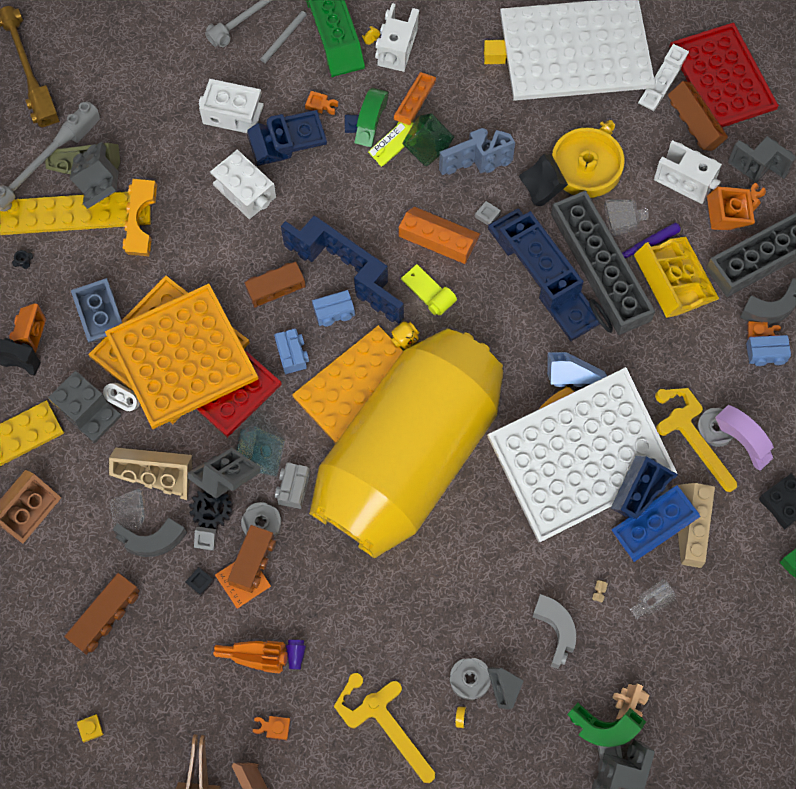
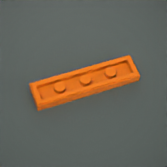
[394,72,436,125]

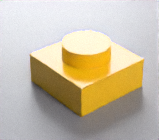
[77,714,104,742]

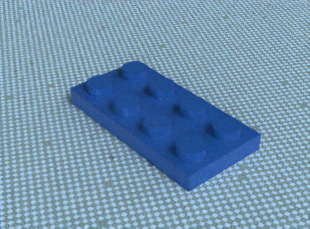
[612,485,701,562]

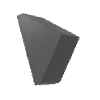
[487,667,524,709]

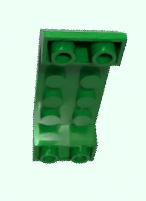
[305,0,365,77]

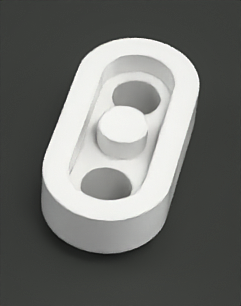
[103,383,140,411]

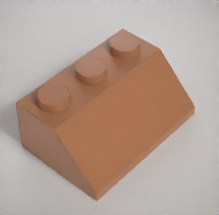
[0,470,61,544]

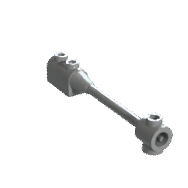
[205,0,272,47]
[0,101,100,211]

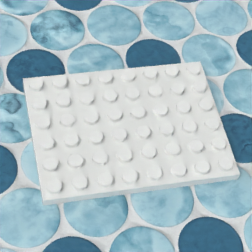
[500,0,655,101]
[487,368,677,542]

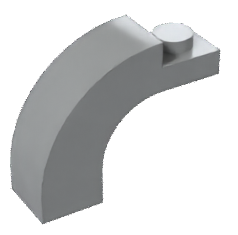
[533,594,576,669]

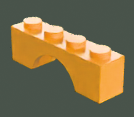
[123,179,157,256]

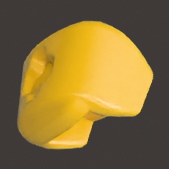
[362,26,380,45]
[599,120,615,135]

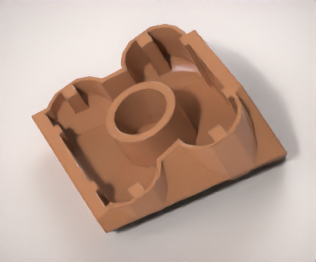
[232,762,268,789]

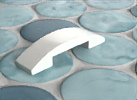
[638,44,689,111]

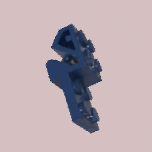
[247,110,327,166]

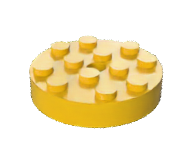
[552,128,624,198]

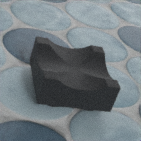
[519,154,568,206]
[0,338,41,376]
[759,473,796,530]

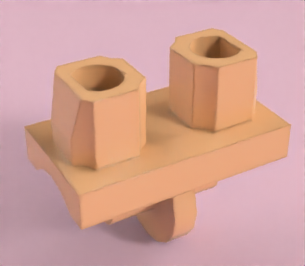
[613,684,649,720]

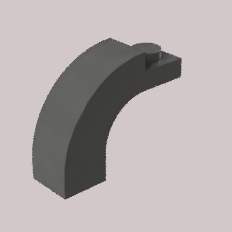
[740,278,796,324]
[113,518,187,557]

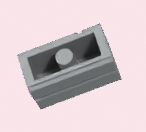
[275,463,310,509]

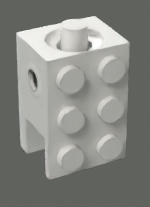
[375,3,419,72]
[199,79,264,133]
[654,140,722,204]
[210,150,276,219]

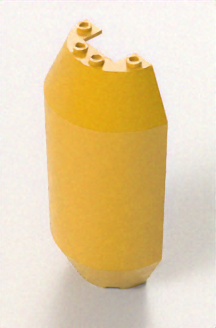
[309,329,503,559]

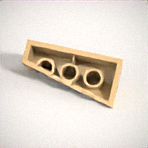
[109,448,192,500]
[672,483,715,568]

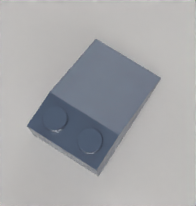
[71,278,123,343]

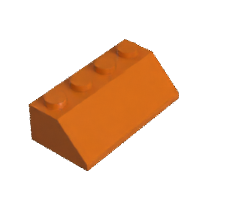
[399,207,480,264]

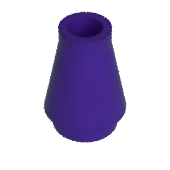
[286,640,306,670]

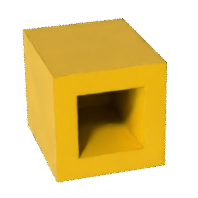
[484,40,507,64]

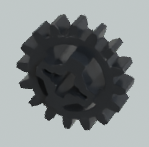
[189,490,233,530]

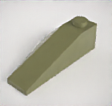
[45,143,120,175]

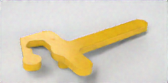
[655,388,737,492]
[334,673,435,783]

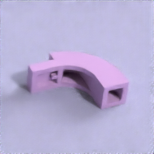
[715,405,774,470]

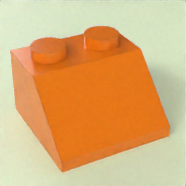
[707,187,755,230]
[9,304,46,353]

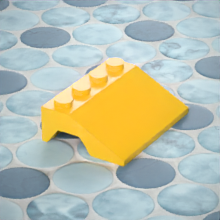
[634,237,719,318]

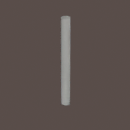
[260,11,307,63]

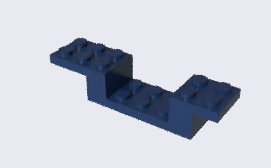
[488,208,600,341]
[281,216,404,324]

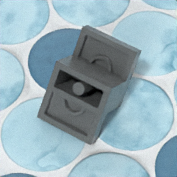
[728,136,796,183]
[70,142,119,209]
[48,371,122,443]
[187,448,261,498]
[592,739,655,789]

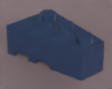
[611,456,678,519]

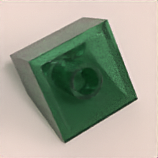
[402,113,454,166]

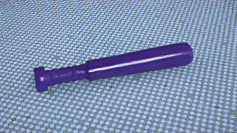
[622,223,681,259]

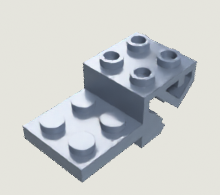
[439,128,515,175]

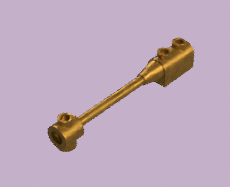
[0,6,60,127]

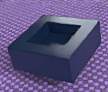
[345,115,359,133]

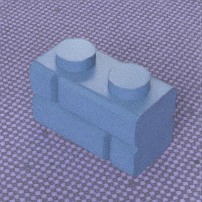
[312,290,355,326]
[274,329,309,374]
[746,335,791,366]

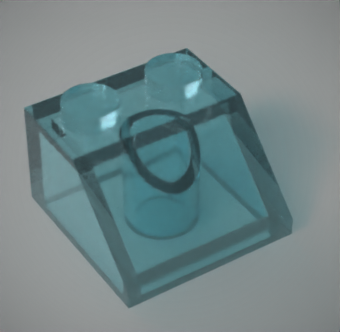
[236,426,285,476]

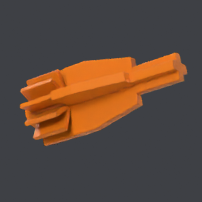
[213,641,288,674]

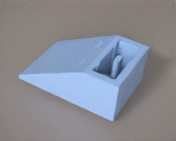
[547,352,607,387]

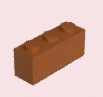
[244,262,306,308]
[228,525,276,593]

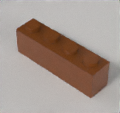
[668,81,728,151]
[64,573,139,655]

